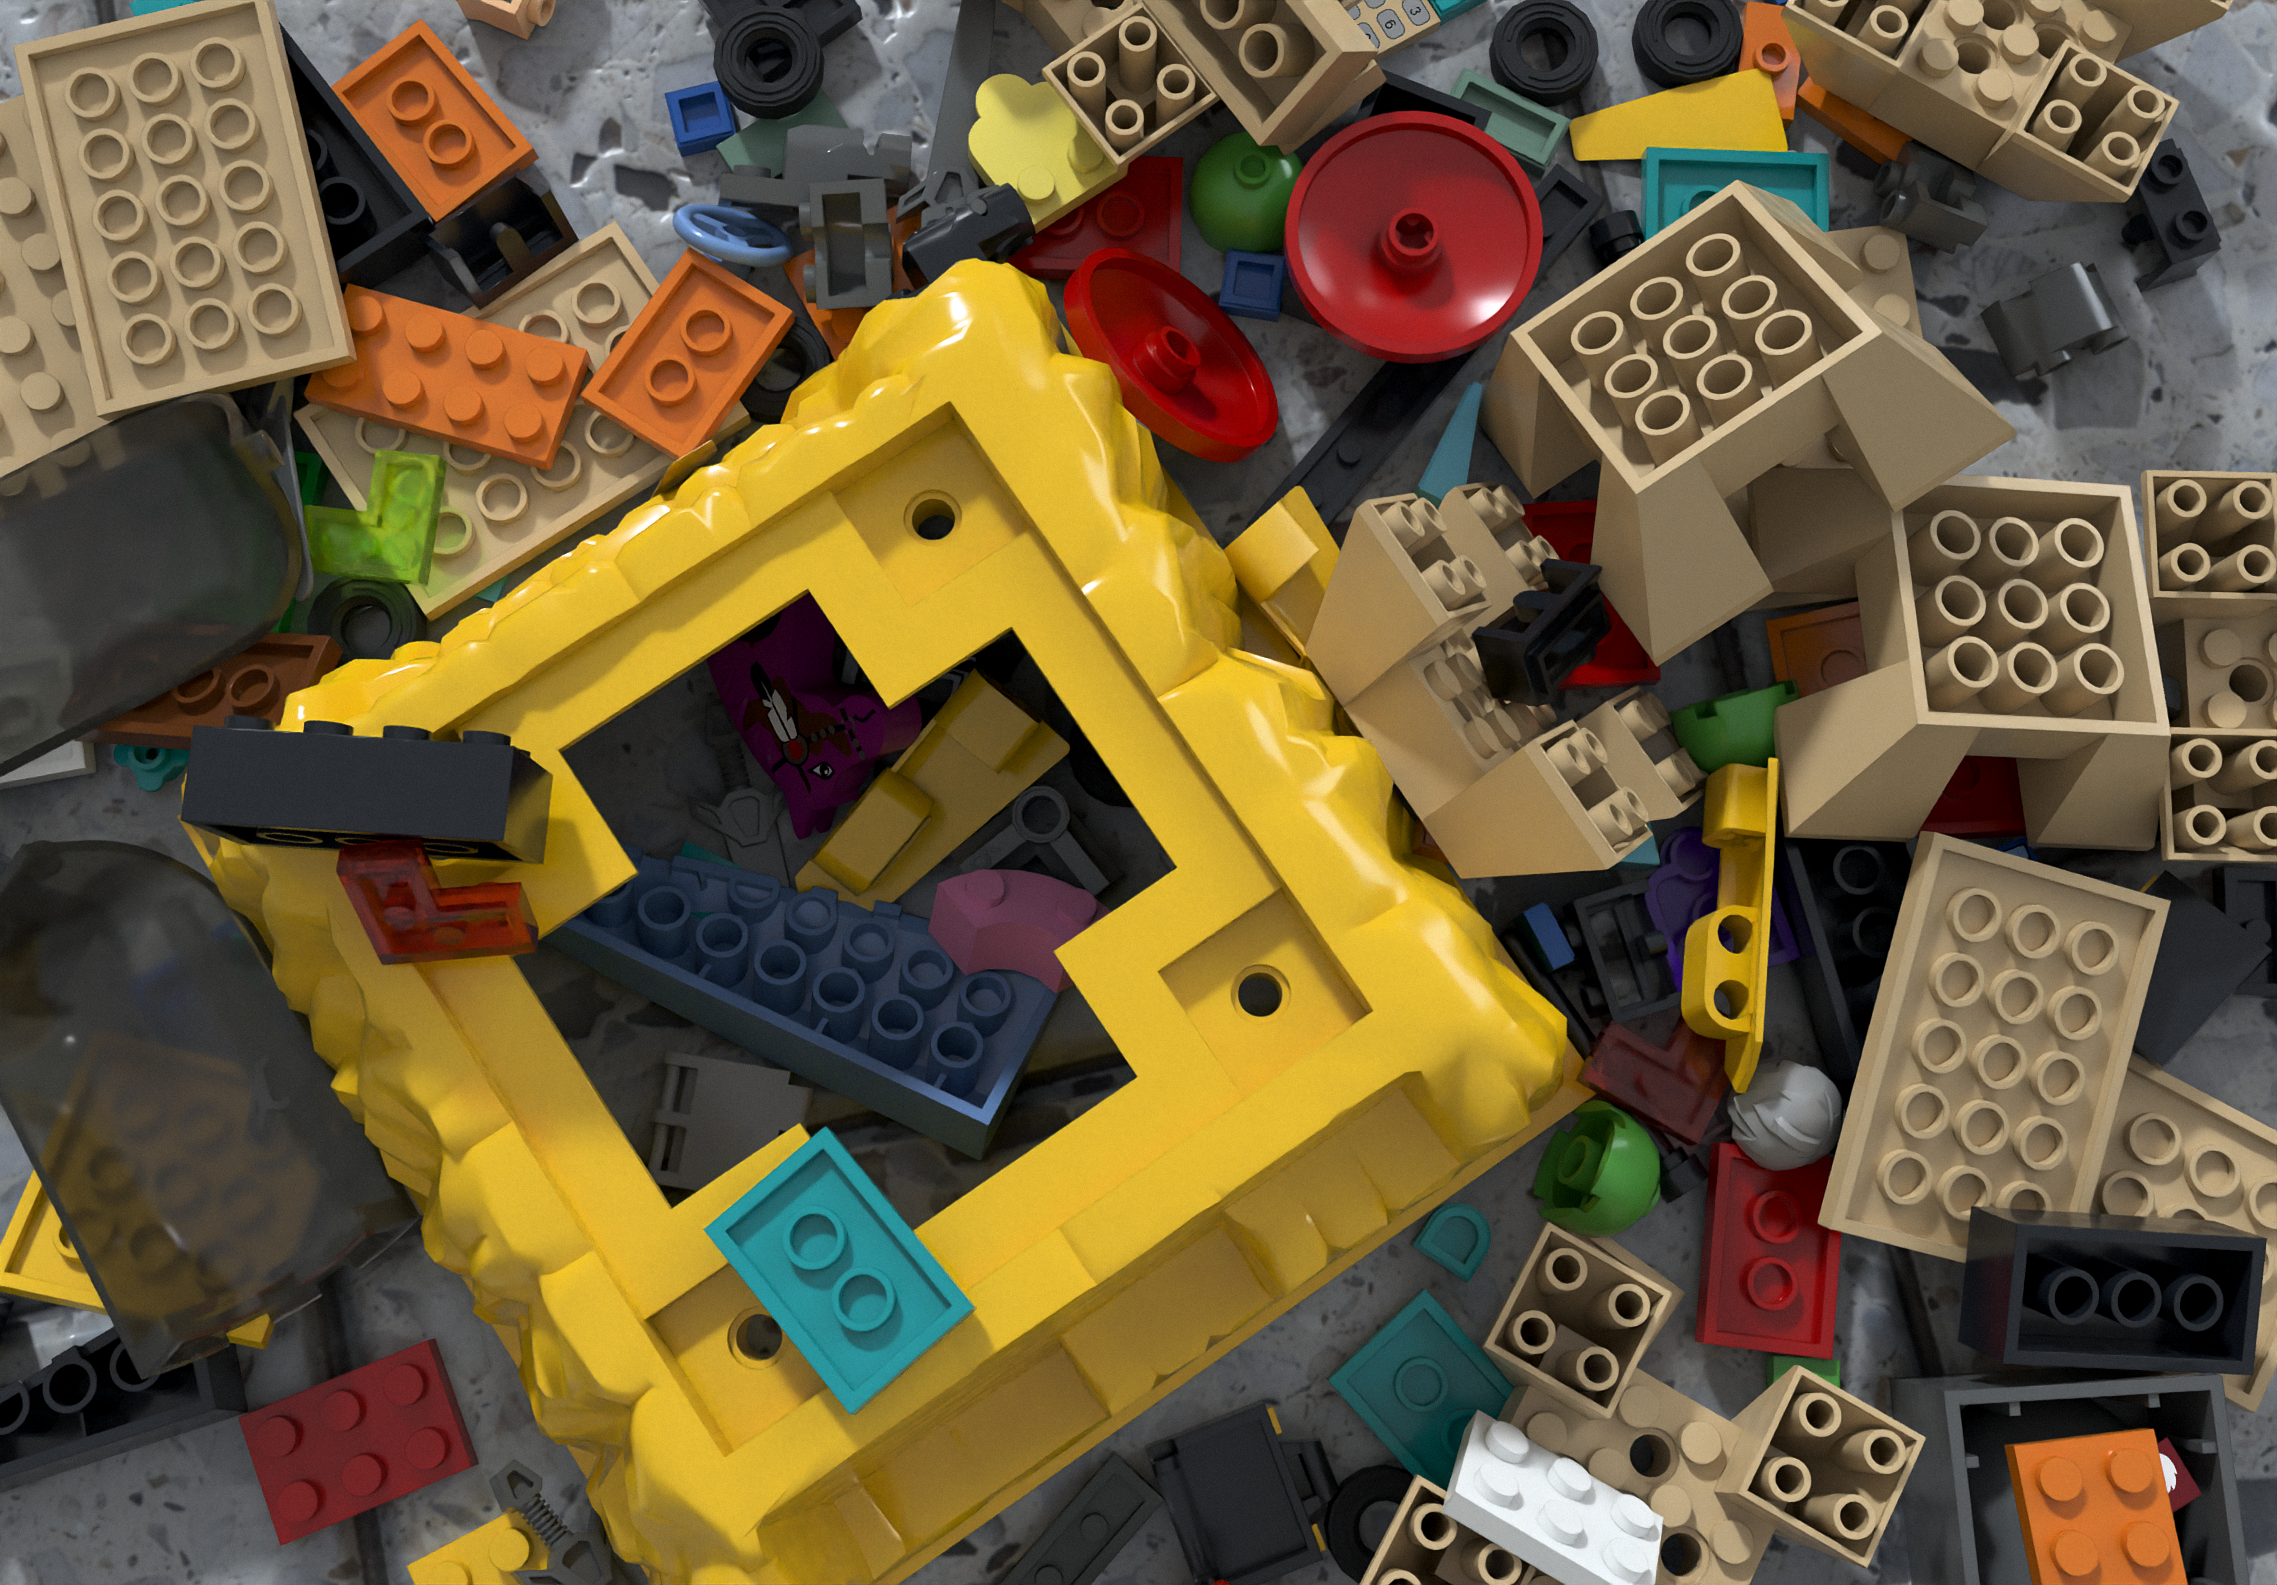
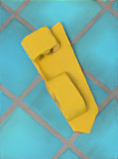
[1223,486,1364,738]
[794,667,1070,912]
[1681,757,1780,1093]

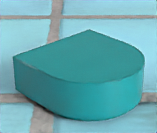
[1410,1203,1491,1283]

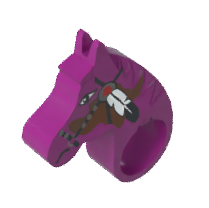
[706,592,922,840]

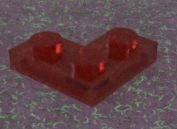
[336,839,539,965]
[1575,1008,1729,1146]

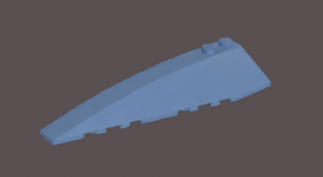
[439,843,1064,1161]

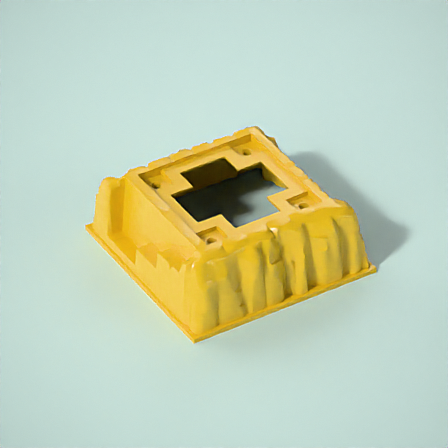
[177,258,1604,1585]

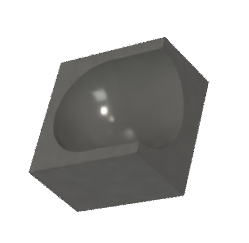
[1889,1367,2250,1585]

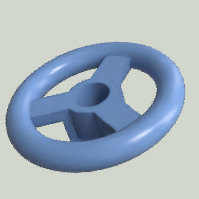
[672,204,794,282]

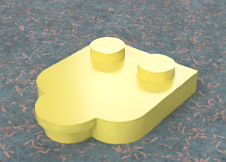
[968,74,1129,237]

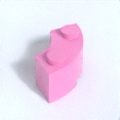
[928,869,1111,994]

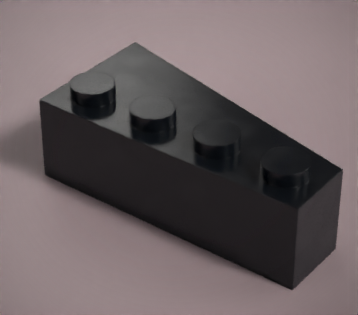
[0,1318,249,1493]

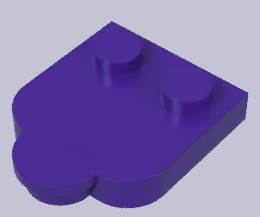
[1639,826,1801,994]

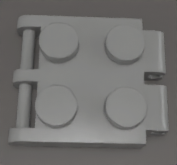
[647,1050,813,1191]

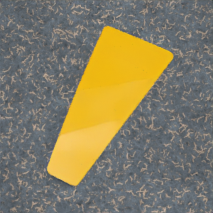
[1569,68,1788,161]
[650,440,717,499]

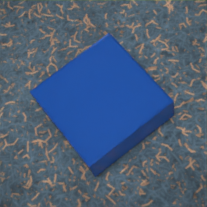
[665,81,737,157]
[1218,248,1287,322]
[1513,902,1575,974]

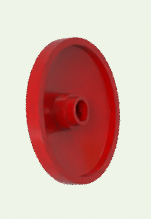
[1284,111,1543,364]
[1064,248,1278,463]

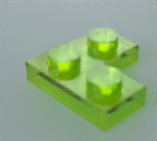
[304,449,448,586]

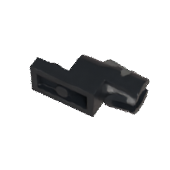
[884,183,1036,300]

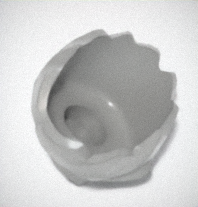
[1726,1059,1844,1171]

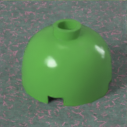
[1188,130,1304,256]
[1669,679,1801,775]
[1534,1100,1660,1238]

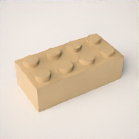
[1143,0,1379,146]

